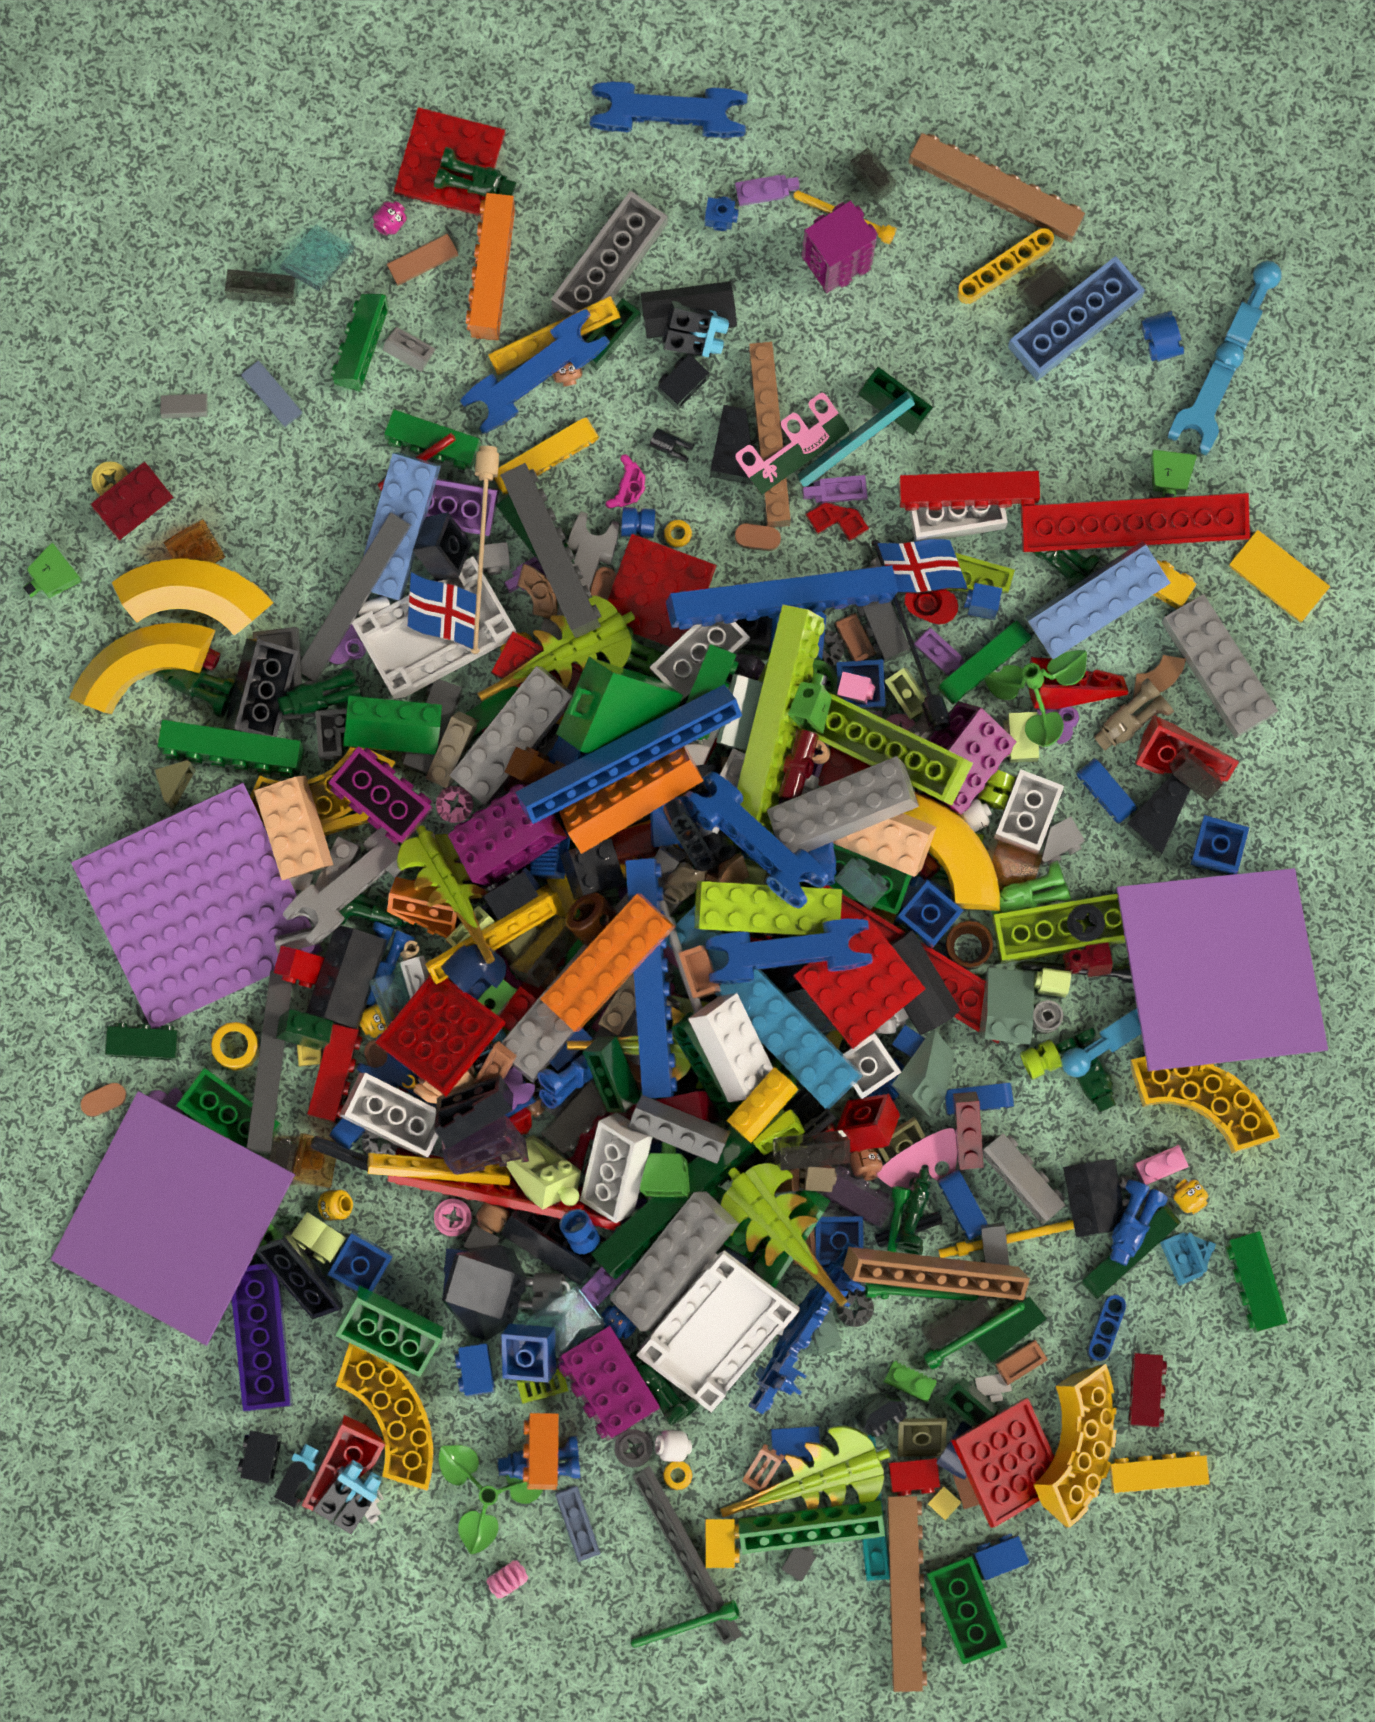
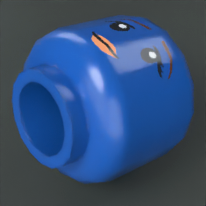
[602,1305,637,1339]

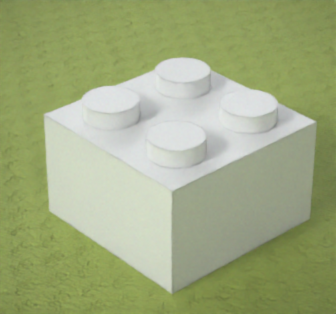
[843,1033,901,1099]

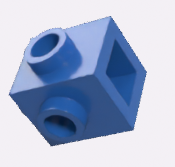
[705,196,739,231]

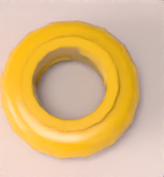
[664,520,692,548]
[663,1461,693,1490]

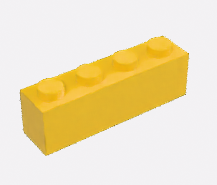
[1109,1451,1209,1493]

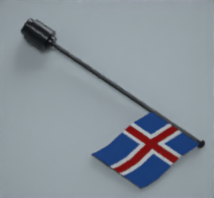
[871,539,968,731]

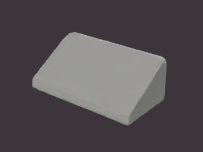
[383,327,435,372]
[160,394,208,419]
[274,927,323,954]

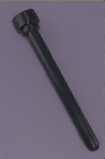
[1020,961,1132,983]

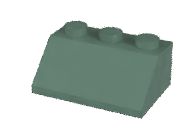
[717,674,763,754]

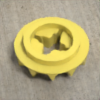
[92,462,127,495]

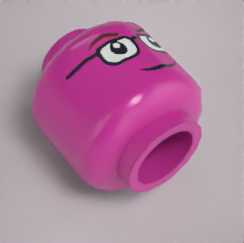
[373,201,407,236]

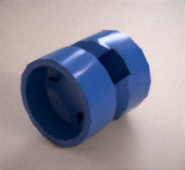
[621,507,655,539]
[559,1209,600,1254]

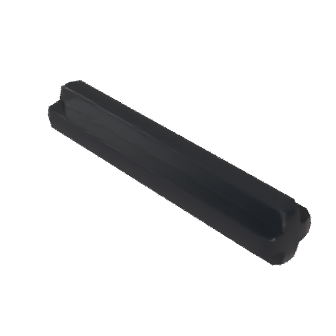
[310,1136,368,1172]
[875,1212,943,1247]

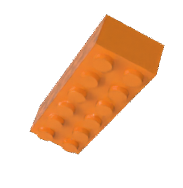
[466,193,515,341]
[559,746,703,854]
[540,894,676,1032]

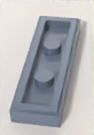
[241,360,303,427]
[555,1486,601,1562]

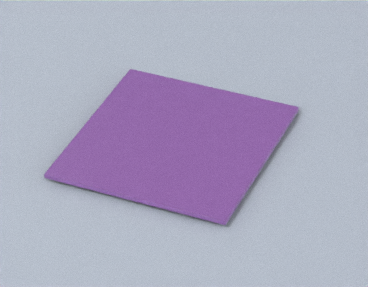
[71,782,323,1029]
[1116,868,1328,1071]
[50,1091,295,1346]

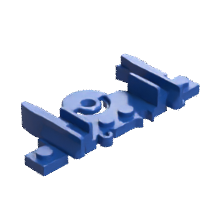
[748,1242,865,1415]

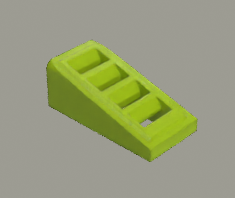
[753,1109,805,1155]
[516,1369,569,1404]

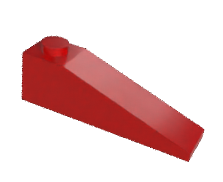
[1135,715,1239,782]

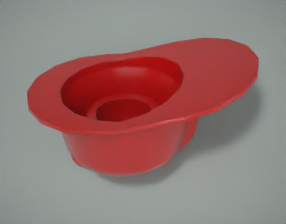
[904,589,959,625]

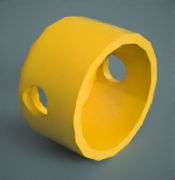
[211,1022,260,1071]

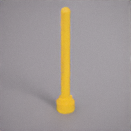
[793,191,897,245]

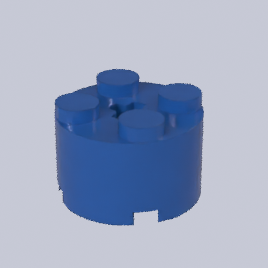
[1141,310,1184,362]

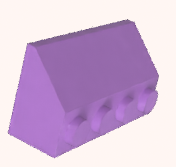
[426,478,500,536]

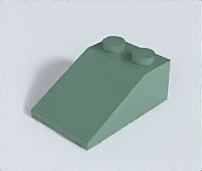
[979,967,1034,1044]
[892,1030,955,1118]

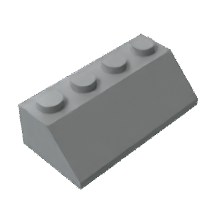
[983,1133,1065,1225]

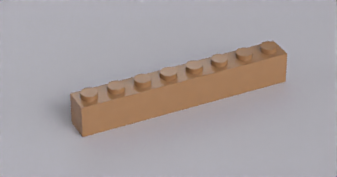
[909,133,1085,243]
[749,342,791,528]
[842,1247,1030,1300]
[887,1496,927,1692]

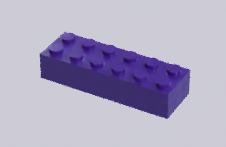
[232,1264,293,1412]

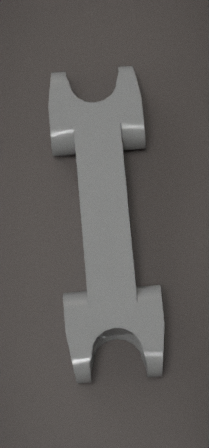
[537,511,620,665]
[283,827,410,944]

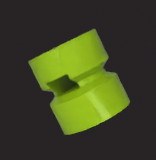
[977,770,1016,810]
[1020,1039,1062,1080]

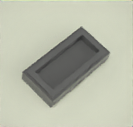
[980,1222,1009,1265]

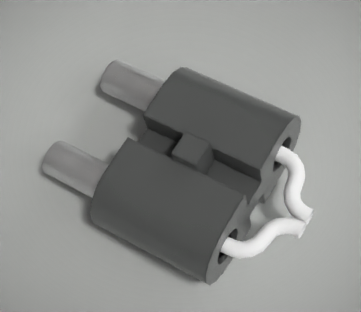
[518,1273,574,1315]

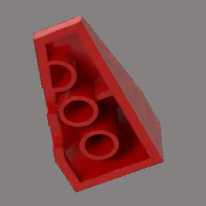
[1029,657,1129,709]
[301,1415,385,1512]

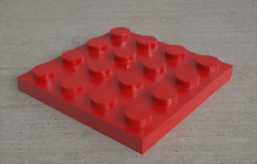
[394,107,506,216]
[607,534,717,647]
[793,915,926,1049]
[375,975,506,1097]
[951,1398,1054,1528]

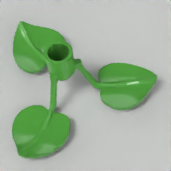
[985,650,1087,747]
[439,1445,543,1555]

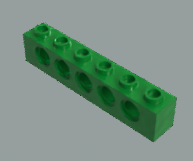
[739,1500,885,1555]

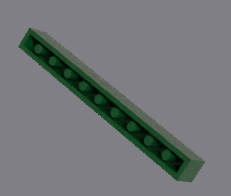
[592,1109,785,1280]

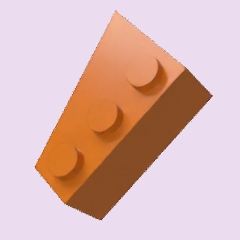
[387,877,460,944]
[523,1413,559,1490]

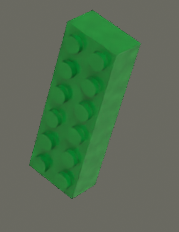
[157,719,304,778]

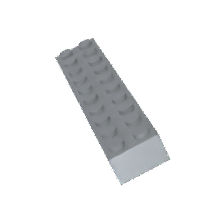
[501,878,683,1083]

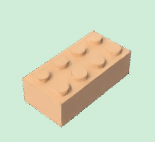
[254,776,334,880]
[833,813,936,877]

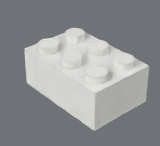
[994,769,1064,855]

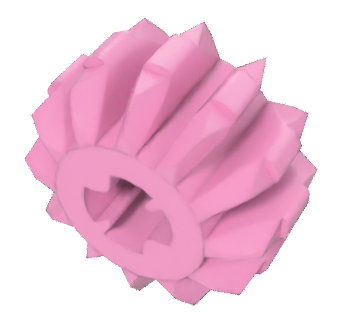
[486,1561,528,1598]

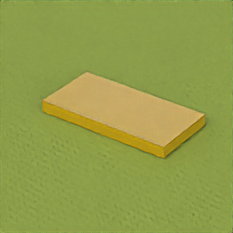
[1229,530,1330,623]

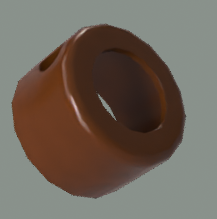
[565,893,618,946]
[945,921,993,970]

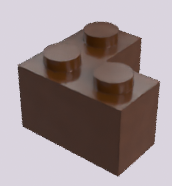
[504,746,567,784]

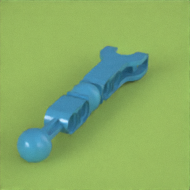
[1167,261,1282,456]
[1061,1008,1141,1077]

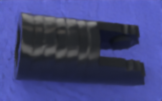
[649,427,695,463]

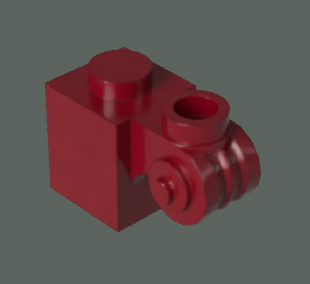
[1062,942,1113,977]

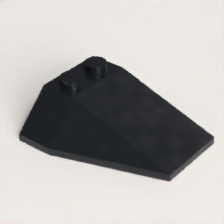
[442,1244,526,1341]

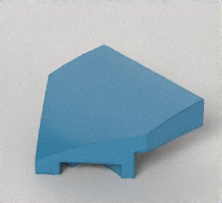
[1160,1232,1216,1286]

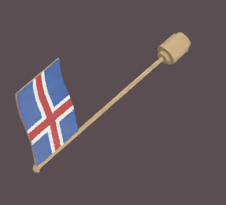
[408,446,499,654]

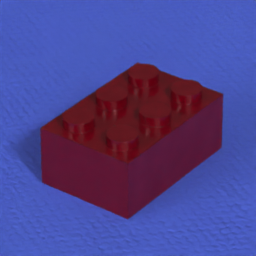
[89,461,174,541]

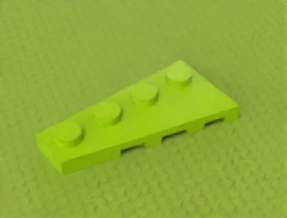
[946,553,1015,593]

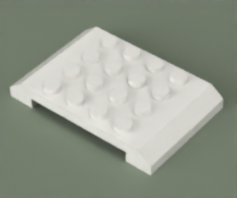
[352,557,517,699]
[636,1251,800,1412]

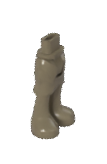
[1094,678,1175,751]
[663,850,719,904]

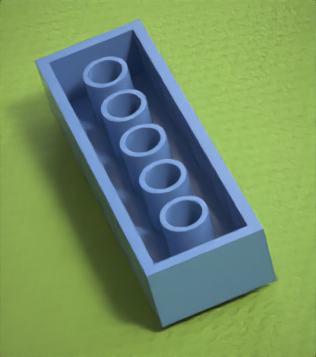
[1008,256,1145,381]
[363,452,441,600]
[1025,541,1170,659]

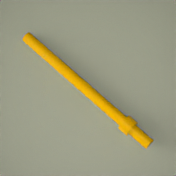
[938,1220,1074,1258]

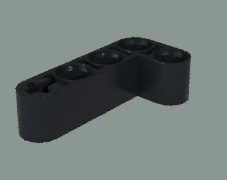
[663,799,736,871]

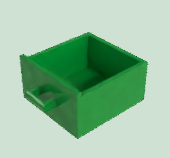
[556,657,683,754]

